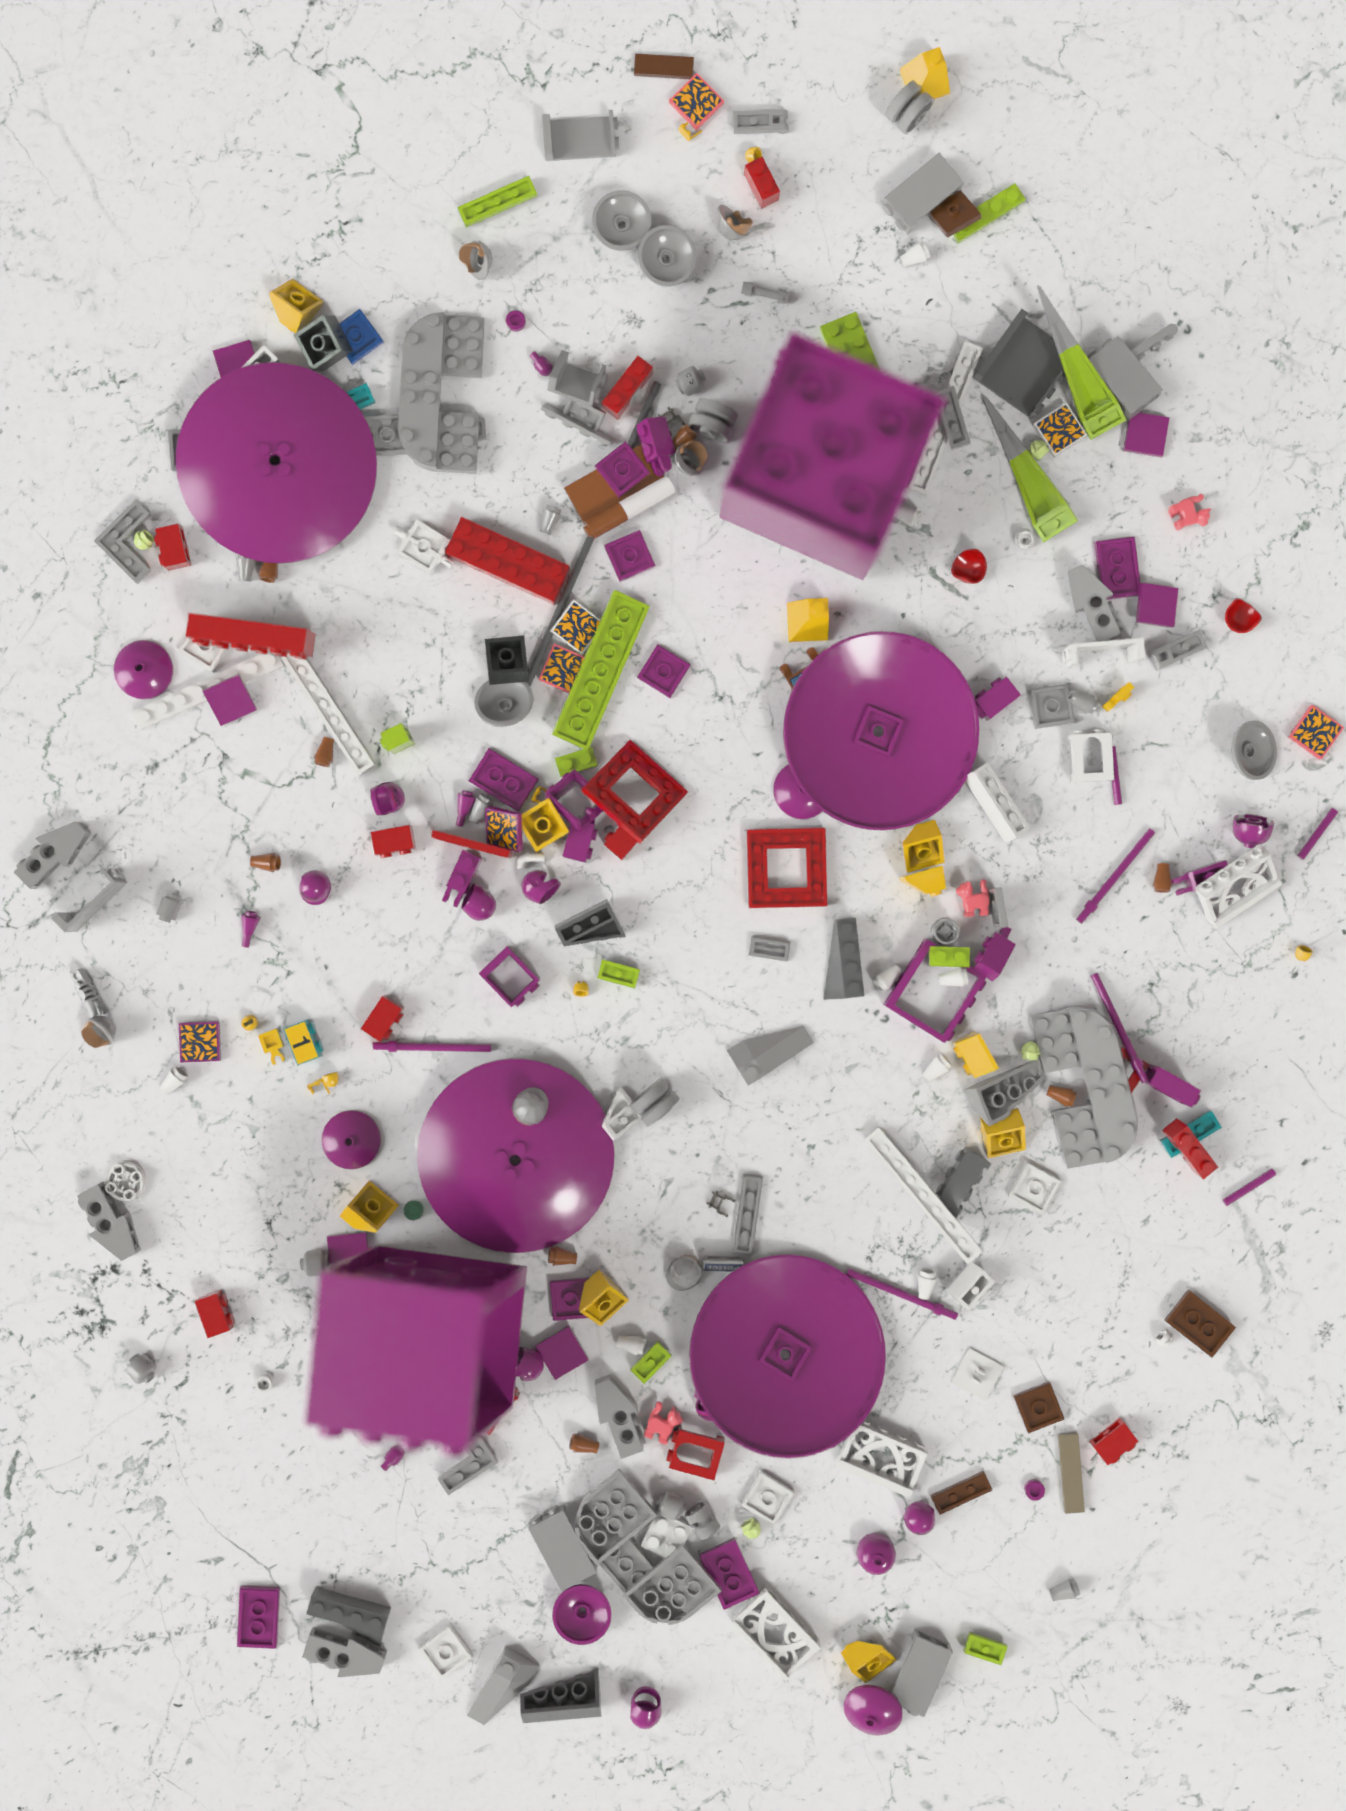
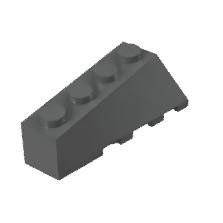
[823,918,865,1000]
[927,1147,991,1218]
[306,1587,391,1646]
[520,1668,602,1723]

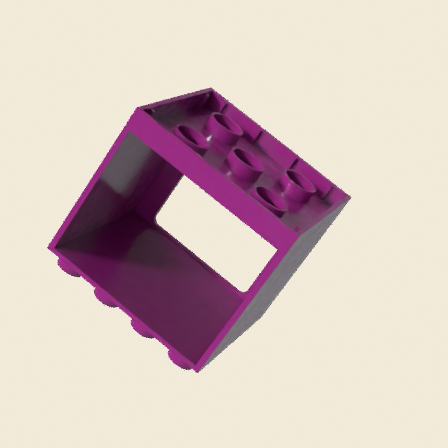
[719,331,947,580]
[305,1245,527,1457]

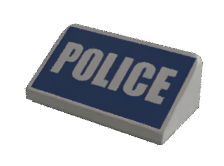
[703,1256,743,1272]

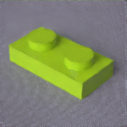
[555,747,598,777]
[929,946,970,967]
[597,959,640,989]
[630,1341,672,1384]
[963,1632,1008,1666]

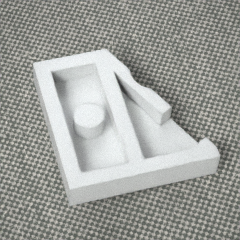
[601,1087,643,1141]

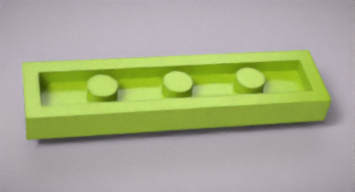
[457,176,537,228]
[953,183,1026,244]

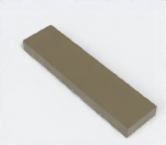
[1058,1432,1085,1514]

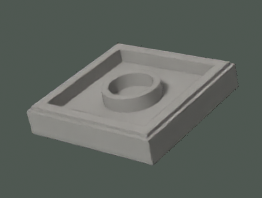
[1029,684,1075,729]
[988,887,1008,928]

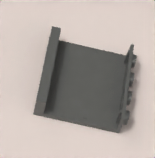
[973,309,1065,419]

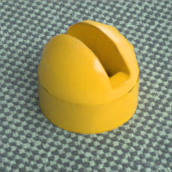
[745,147,762,163]
[1295,945,1313,962]
[573,981,589,997]
[241,1015,258,1031]
[322,1072,339,1087]

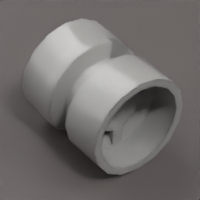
[930,918,960,944]
[684,1501,720,1540]

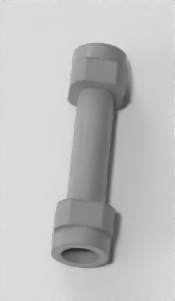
[741,282,790,304]

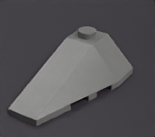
[727,1026,814,1086]
[964,1059,1046,1126]
[467,1646,539,1725]

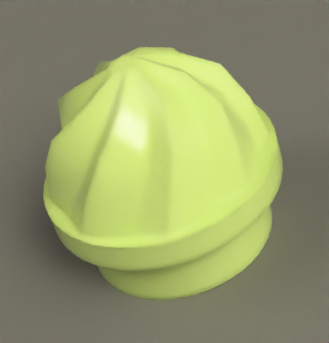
[1029,440,1050,461]
[134,529,155,550]
[1020,1041,1040,1060]
[741,1517,761,1539]

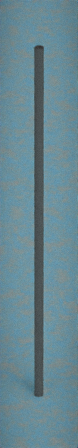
[527,381,661,687]

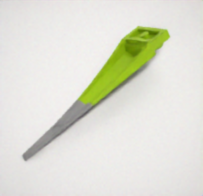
[1037,285,1126,440]
[983,396,1079,543]

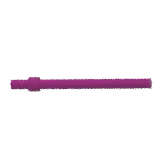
[1076,828,1155,924]
[1091,973,1149,1084]
[373,1040,491,1052]
[846,1268,958,1320]

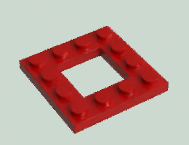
[581,740,688,844]
[747,828,827,908]

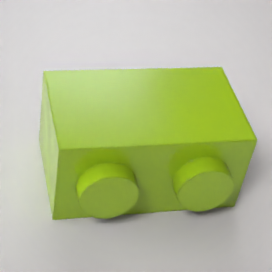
[379,723,415,754]

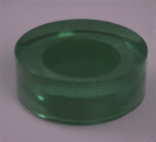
[403,1200,424,1220]

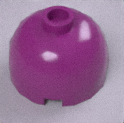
[1233,814,1274,848]
[856,1532,896,1575]

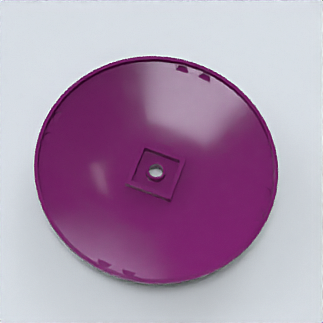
[176,362,377,564]
[783,631,979,831]
[417,1058,614,1253]
[689,1255,886,1458]

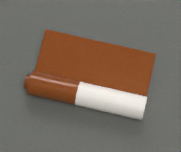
[564,444,675,539]

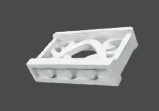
[1195,844,1282,929]
[836,1420,928,1498]
[731,1585,821,1681]

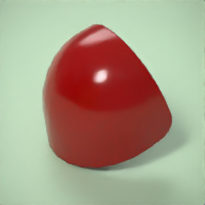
[951,549,987,584]
[1225,598,1262,633]

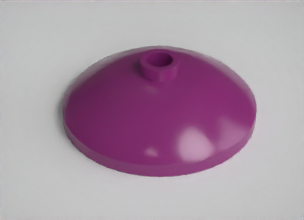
[114,640,173,699]
[773,764,822,819]
[322,1110,381,1169]
[552,1584,612,1645]
[843,1685,903,1736]

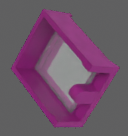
[545,769,603,832]

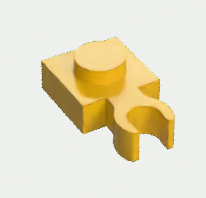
[1102,682,1135,712]
[258,1028,285,1065]

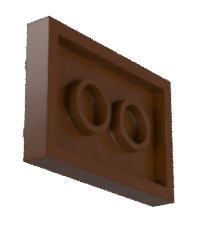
[1164,1290,1236,1358]

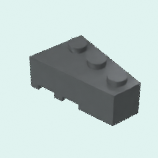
[555,899,626,946]

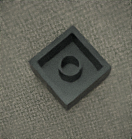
[294,314,353,371]
[485,635,529,685]

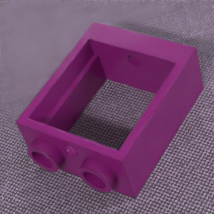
[478,946,541,1007]
[1145,1064,1201,1108]

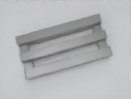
[749,936,791,962]

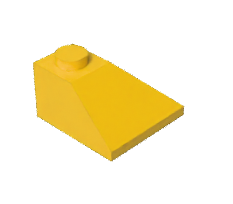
[900,47,950,99]
[269,278,324,334]
[787,598,829,642]
[902,820,945,873]
[899,866,946,897]
[339,1180,399,1233]
[579,1270,629,1327]
[840,1641,897,1683]

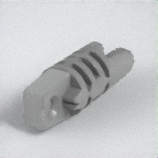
[70,968,106,1018]

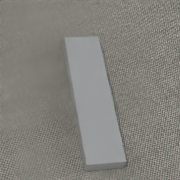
[733,1174,763,1255]

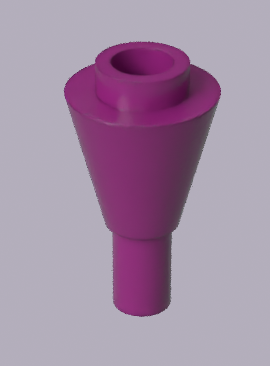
[455,790,476,827]
[241,911,261,948]

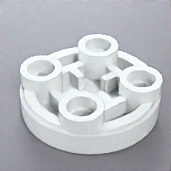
[105,1161,146,1201]

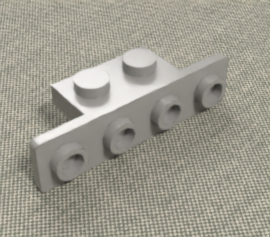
[541,398,616,446]

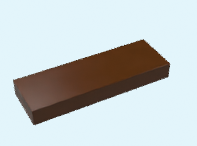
[634,53,694,79]
[930,1471,993,1515]

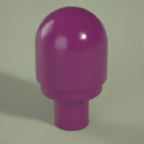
[530,351,553,376]
[381,1445,405,1471]

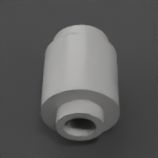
[156,893,182,923]

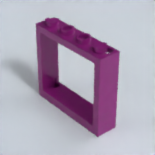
[883,939,987,1043]

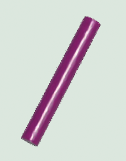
[1112,746,1122,805]
[1297,808,1338,860]
[1222,1169,1276,1206]

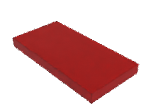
[431,830,513,859]

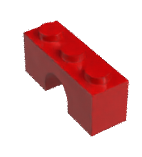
[602,355,654,420]
[1162,1118,1218,1180]

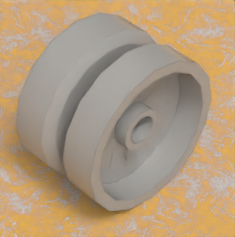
[885,80,935,135]
[688,397,738,443]
[630,1078,680,1127]

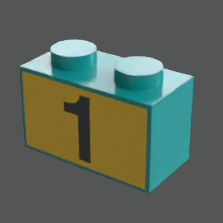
[283,1019,324,1066]

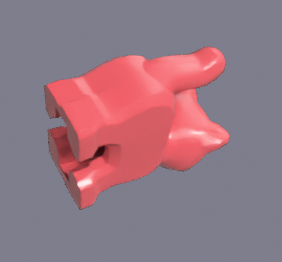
[1168,494,1211,530]
[956,879,990,917]
[644,1401,683,1445]

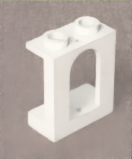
[1068,729,1114,783]

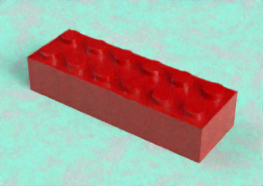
[445,517,570,605]
[185,613,316,660]

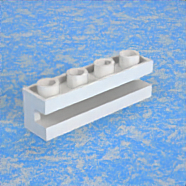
[965,762,1030,843]

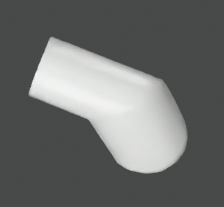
[516,852,545,869]

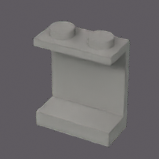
[547,350,608,406]

